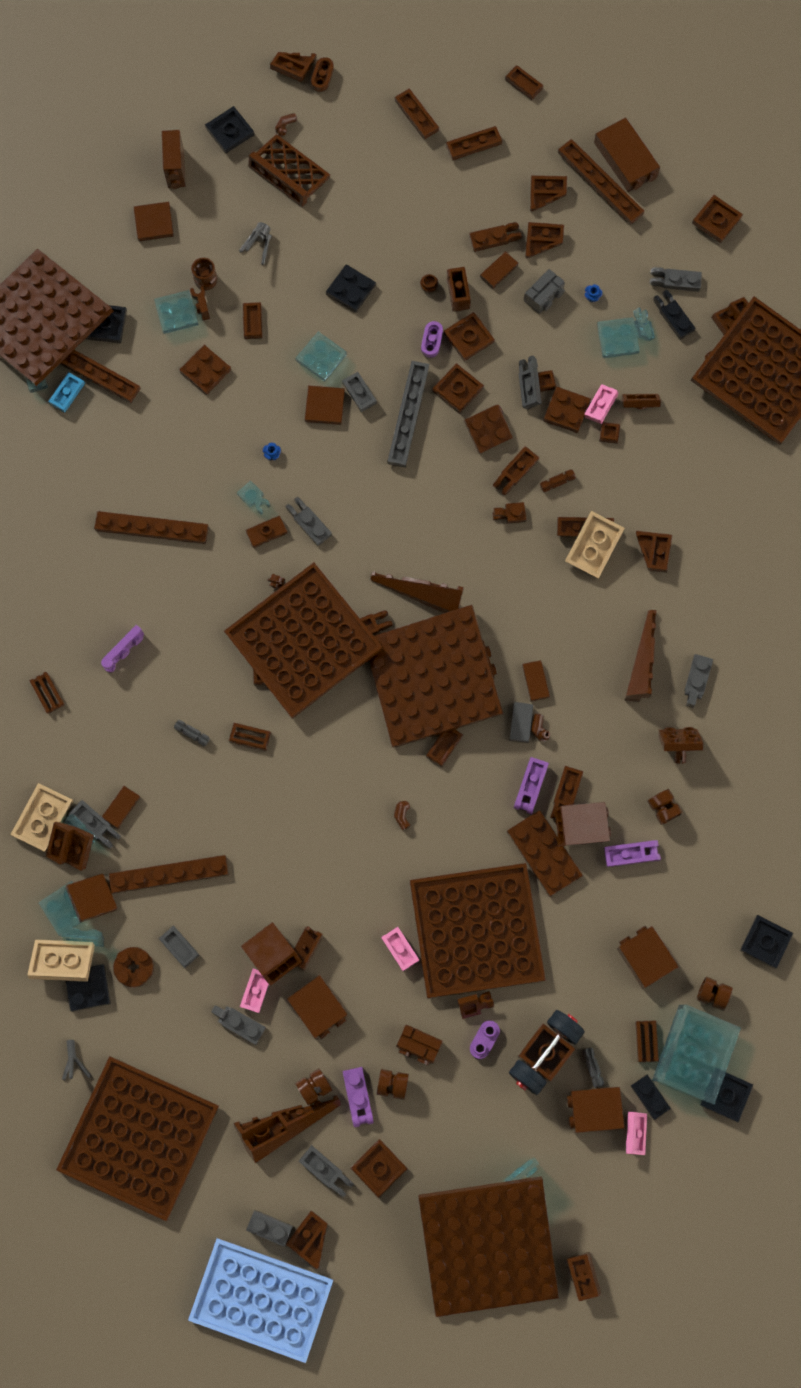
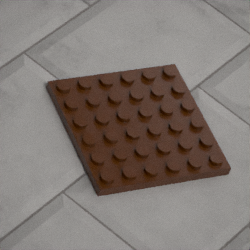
[0,249,113,386]
[690,296,801,445]
[224,562,383,719]
[369,605,503,748]
[410,863,546,999]
[56,1056,219,1222]
[418,1176,559,1317]

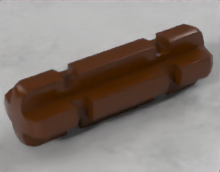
[540,469,576,492]

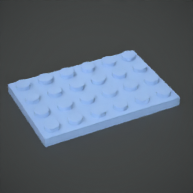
[188,1238,334,1363]

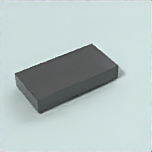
[509,702,533,743]
[159,925,200,968]

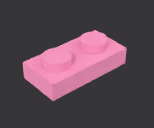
[584,384,618,424]
[381,927,419,971]
[240,969,269,1013]
[626,1112,647,1155]

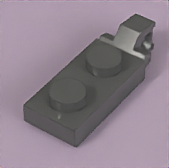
[684,654,713,708]
[211,1005,266,1045]

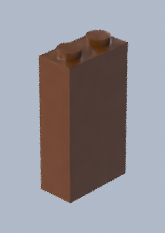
[594,117,660,192]

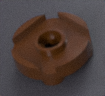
[113,947,154,988]

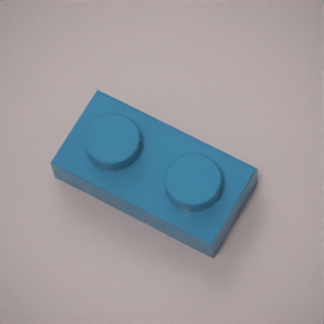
[48,372,85,413]

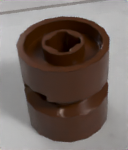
[191,257,217,290]
[647,789,683,825]
[697,976,733,1011]
[295,1068,333,1106]
[377,1069,409,1100]

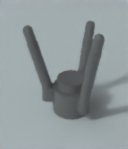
[239,222,272,265]

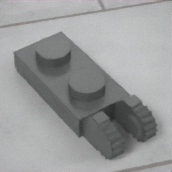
[650,267,702,292]
[518,355,542,409]
[285,496,332,546]
[69,800,122,849]
[299,1145,354,1197]

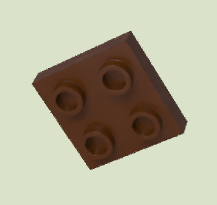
[659,727,704,764]

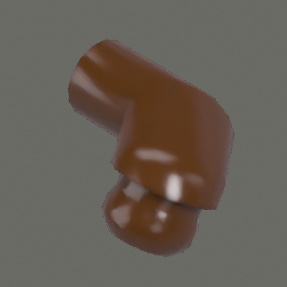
[275,113,297,136]
[532,714,550,742]
[394,801,410,831]

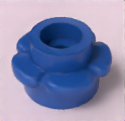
[585,284,602,302]
[263,443,281,461]

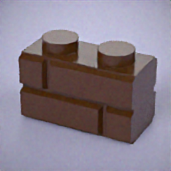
[447,267,471,312]
[396,1024,443,1066]

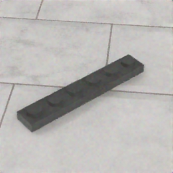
[387,361,430,468]

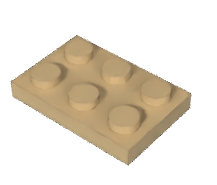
[565,511,625,579]
[10,783,74,853]
[27,940,95,981]

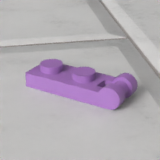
[101,625,144,673]
[513,757,549,815]
[604,840,661,867]
[342,1067,374,1128]

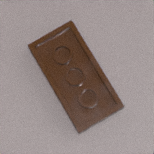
[507,810,583,897]

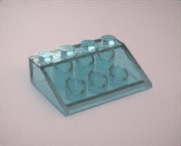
[652,1005,741,1104]

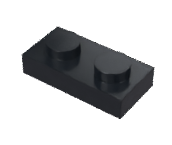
[630,1074,671,1120]

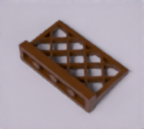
[248,134,330,207]

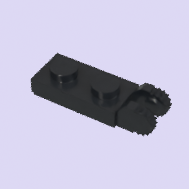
[653,290,696,340]

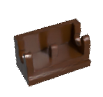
[294,926,323,971]
[567,1252,601,1301]

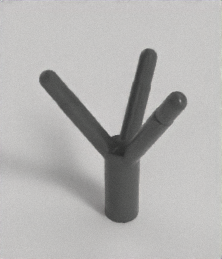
[62,1040,91,1080]

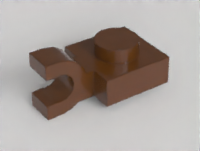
[190,286,210,321]
[492,502,526,524]
[457,991,494,1019]

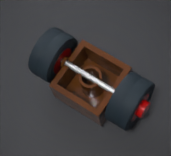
[509,1010,585,1095]

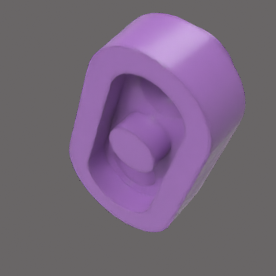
[421,321,443,358]
[470,1021,500,1059]

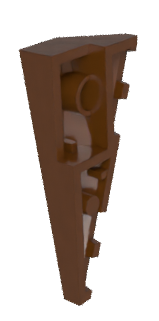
[370,571,464,613]
[624,610,657,702]
[234,1095,341,1163]

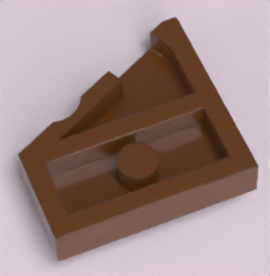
[270,52,317,82]
[530,175,567,211]
[525,222,564,258]
[636,531,672,573]
[286,1210,328,1269]

